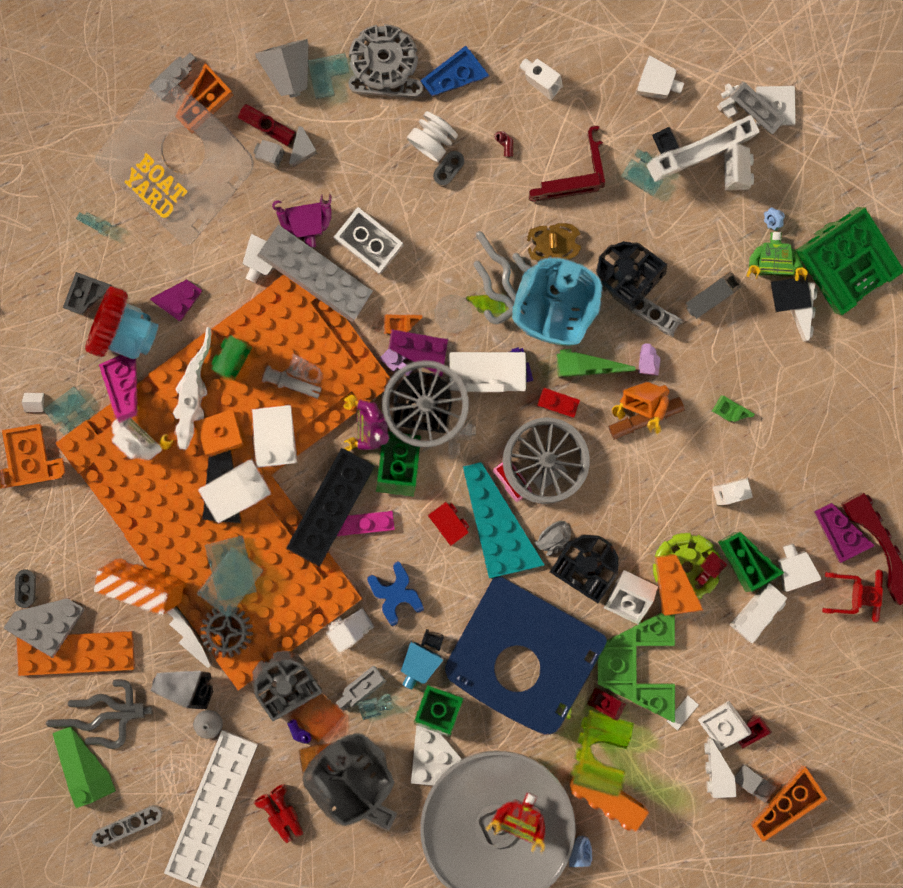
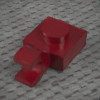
[695,552,727,585]

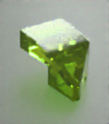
[466,295,505,314]

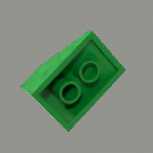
[211,335,253,381]
[376,431,421,497]

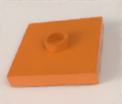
[196,409,244,457]

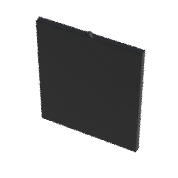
[770,277,812,312]

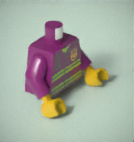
[343,395,389,451]

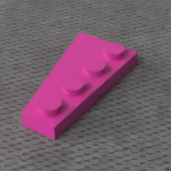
[99,355,137,423]

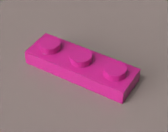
[337,511,395,536]

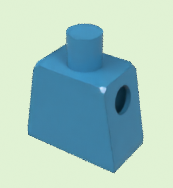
[401,640,443,690]

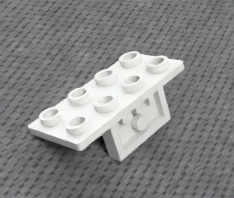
[450,352,526,392]

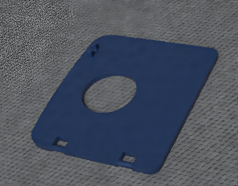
[445,576,607,735]

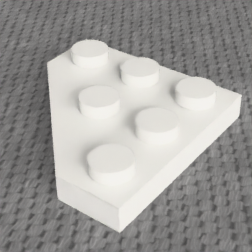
[411,725,462,785]

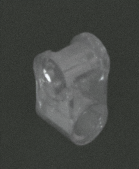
[285,354,323,384]

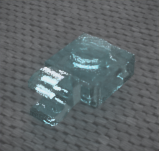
[76,212,112,236]
[358,694,393,720]

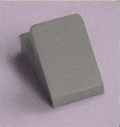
[735,764,776,803]

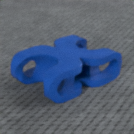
[367,561,424,627]

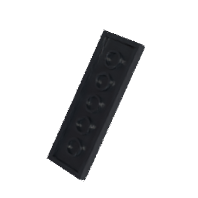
[286,448,375,567]

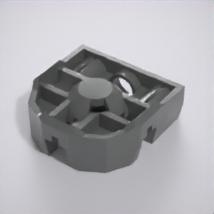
[252,651,323,722]

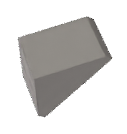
[289,126,317,167]

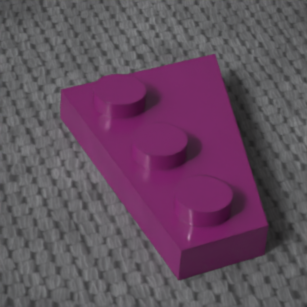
[388,330,448,377]
[813,503,875,563]

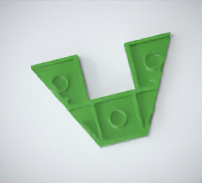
[597,612,675,723]

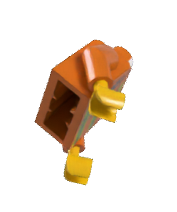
[612,382,669,434]

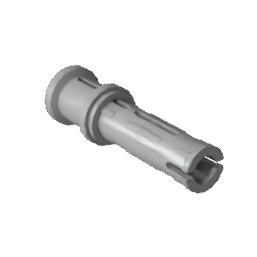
[262,365,322,399]

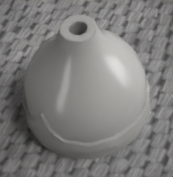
[193,710,223,739]

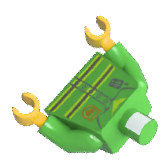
[746,232,807,281]

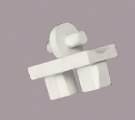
[717,83,739,118]

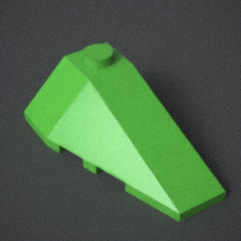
[556,349,636,378]
[52,726,116,808]

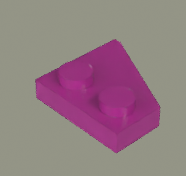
[150,279,203,322]

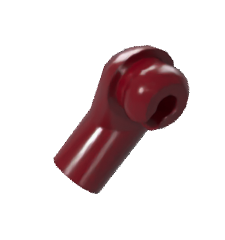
[494,131,514,158]

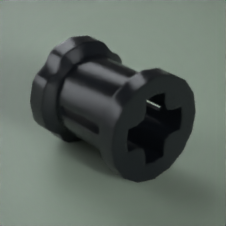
[421,629,444,651]

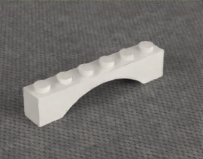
[647,115,760,182]

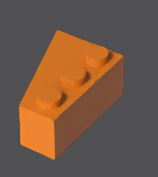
[655,554,703,615]

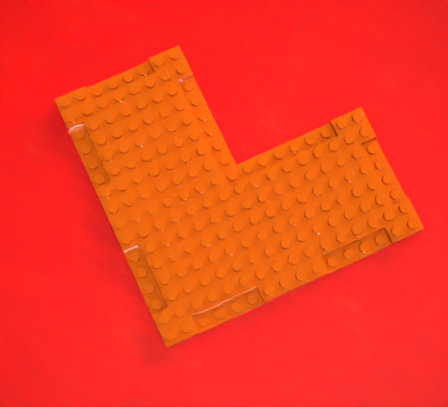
[56,275,391,690]

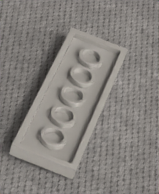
[257,225,373,322]

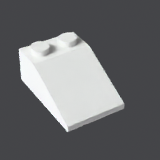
[724,143,754,190]
[252,405,298,467]
[198,460,271,523]

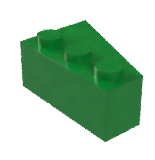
[718,532,784,592]

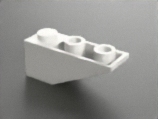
[790,282,817,342]
[704,737,736,798]

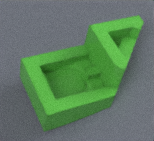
[712,395,755,422]

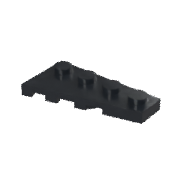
[202,450,242,524]

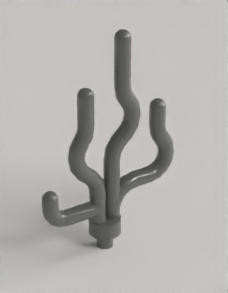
[46,679,153,749]

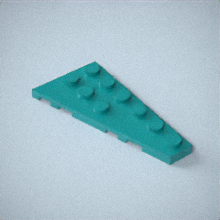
[463,462,544,578]

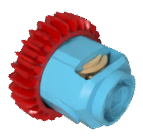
[85,286,158,359]

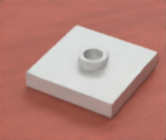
[756,86,795,126]
[698,701,752,751]

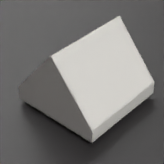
[22,393,44,412]

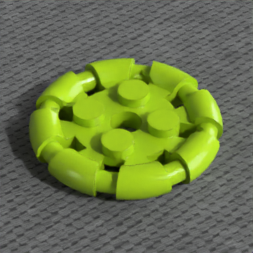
[653,533,720,600]

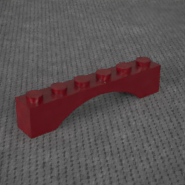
[840,493,903,605]

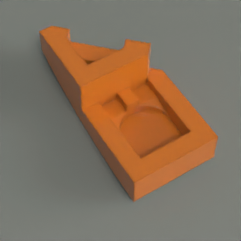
[384,314,423,334]

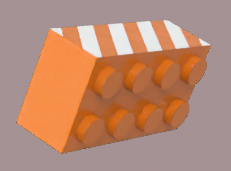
[94,559,184,615]

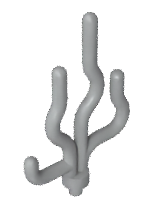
[473,231,531,324]

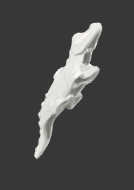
[174,327,212,450]

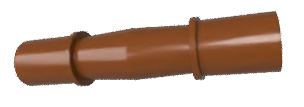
[608,397,685,440]

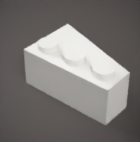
[729,583,787,644]
[327,608,374,653]

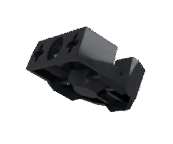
[596,241,667,312]
[391,372,453,434]
[549,534,619,603]

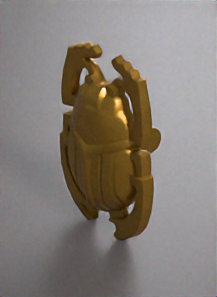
[527,223,581,261]

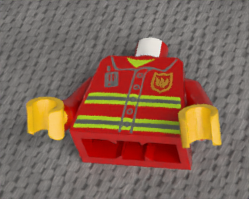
[486,792,546,854]

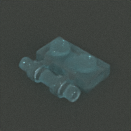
[621,149,664,197]
[43,386,94,435]

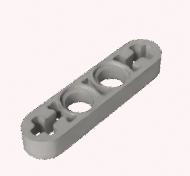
[348,75,423,98]
[91,805,163,847]

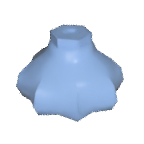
[764,207,785,231]

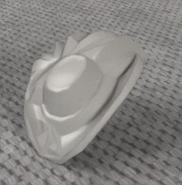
[535,520,571,556]

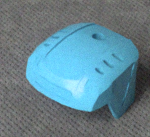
[512,258,602,346]

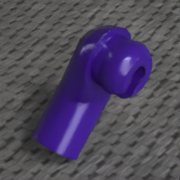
[287,719,312,744]

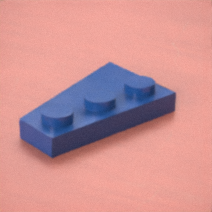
[420,46,489,97]

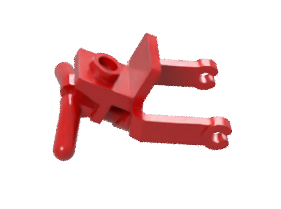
[822,569,883,623]

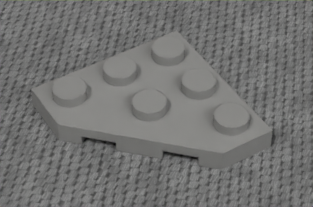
[4,598,85,658]

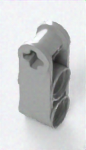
[632,298,683,338]

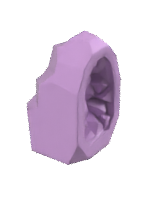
[638,343,660,376]

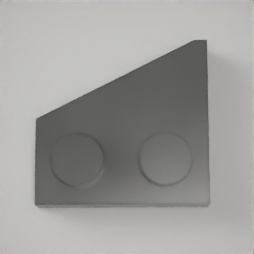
[63,272,112,315]

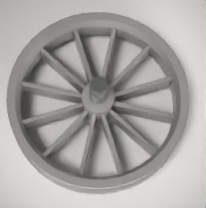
[383,361,469,447]
[503,418,590,504]

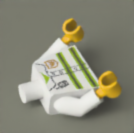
[112,406,173,460]

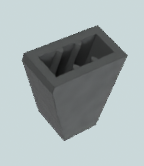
[686,272,741,319]

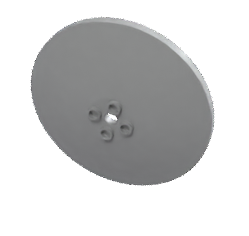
[420,750,575,888]

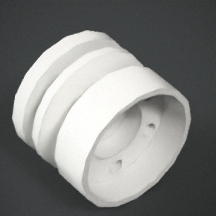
[407,111,458,162]

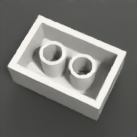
[334,207,404,275]

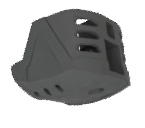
[302,733,394,826]

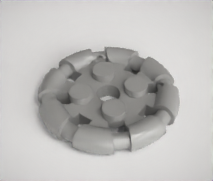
[349,24,418,90]

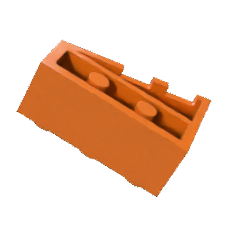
[176,63,234,134]

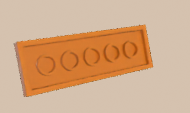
[17,631,135,676]

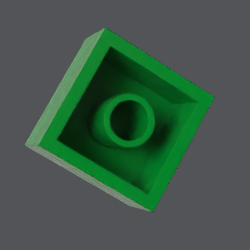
[414,685,464,737]

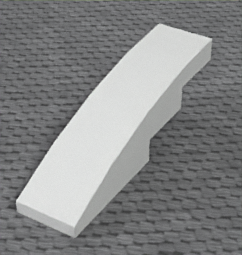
[167,607,212,668]

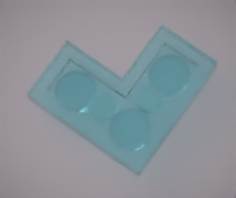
[308,53,350,99]

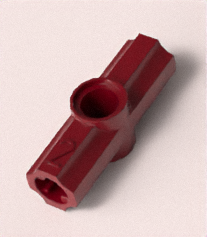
[237,104,296,147]

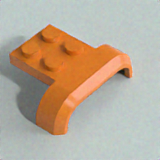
[0,423,65,489]

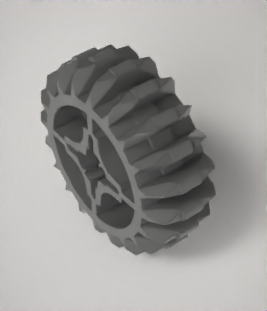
[200,605,253,658]

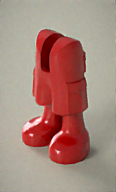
[253,784,303,844]

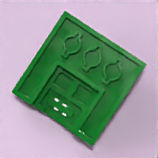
[795,207,903,315]

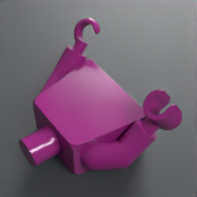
[272,194,332,248]

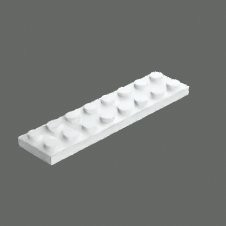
[164,730,258,888]

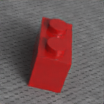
[537,388,580,419]
[428,502,470,546]

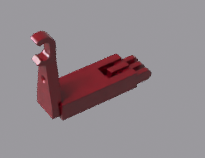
[529,126,605,202]

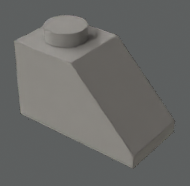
[253,140,285,169]

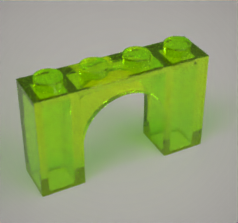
[571,710,634,797]

